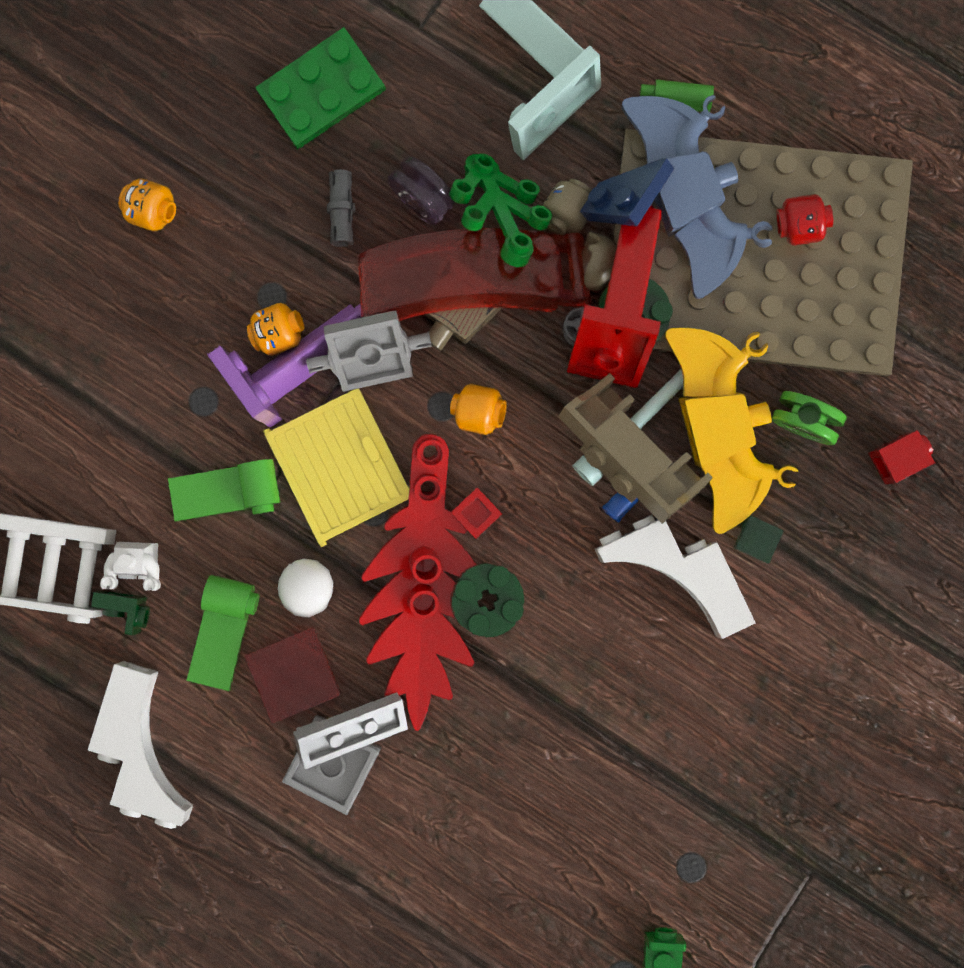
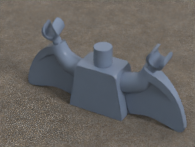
[621,95,773,299]

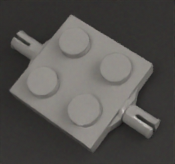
[306,310,432,392]

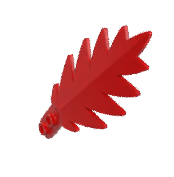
[359,433,477,731]

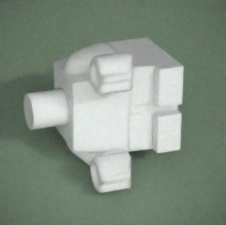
[100,542,161,591]

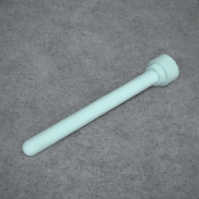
[572,369,683,486]

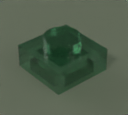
[733,515,784,564]

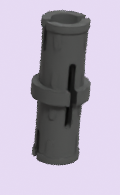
[327,170,356,247]

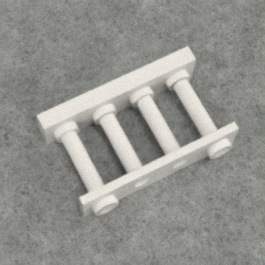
[0,513,116,623]

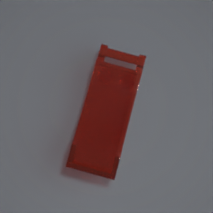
[358,228,591,321]

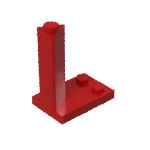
[567,204,662,388]

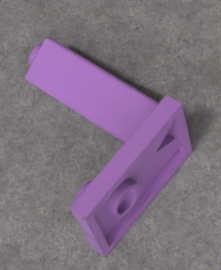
[208,304,368,427]

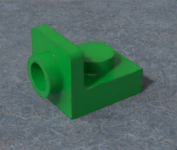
[643,927,686,968]

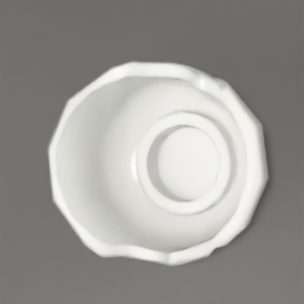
[278,558,334,617]

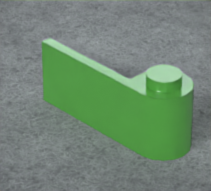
[168,459,280,521]
[186,574,260,691]

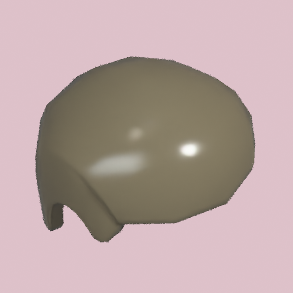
[579,231,617,291]

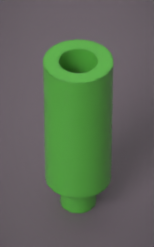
[640,79,714,112]

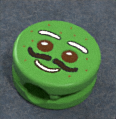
[772,391,847,445]

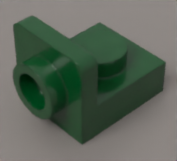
[91,590,150,636]

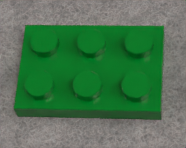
[255,27,386,150]

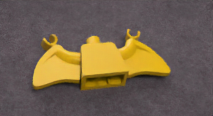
[664,328,798,534]

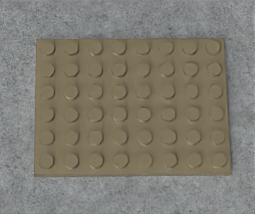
[607,129,913,377]

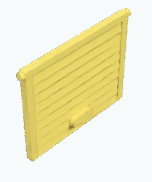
[263,388,409,547]

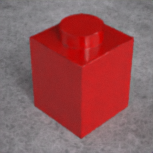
[869,430,935,485]

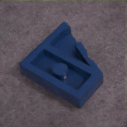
[580,158,674,226]

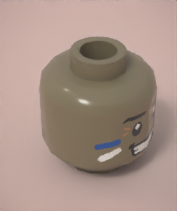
[542,179,591,235]

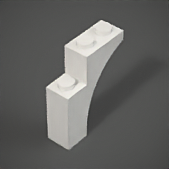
[595,515,755,639]
[88,661,193,828]

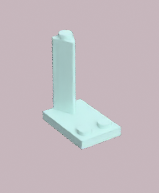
[479,0,601,161]

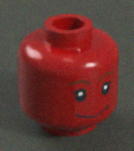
[776,194,833,245]

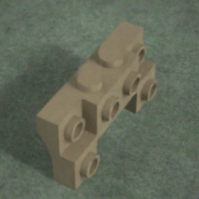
[558,374,713,524]

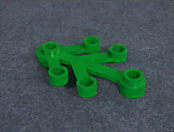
[449,153,552,267]

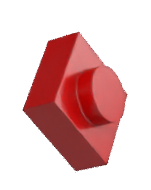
[451,488,502,539]

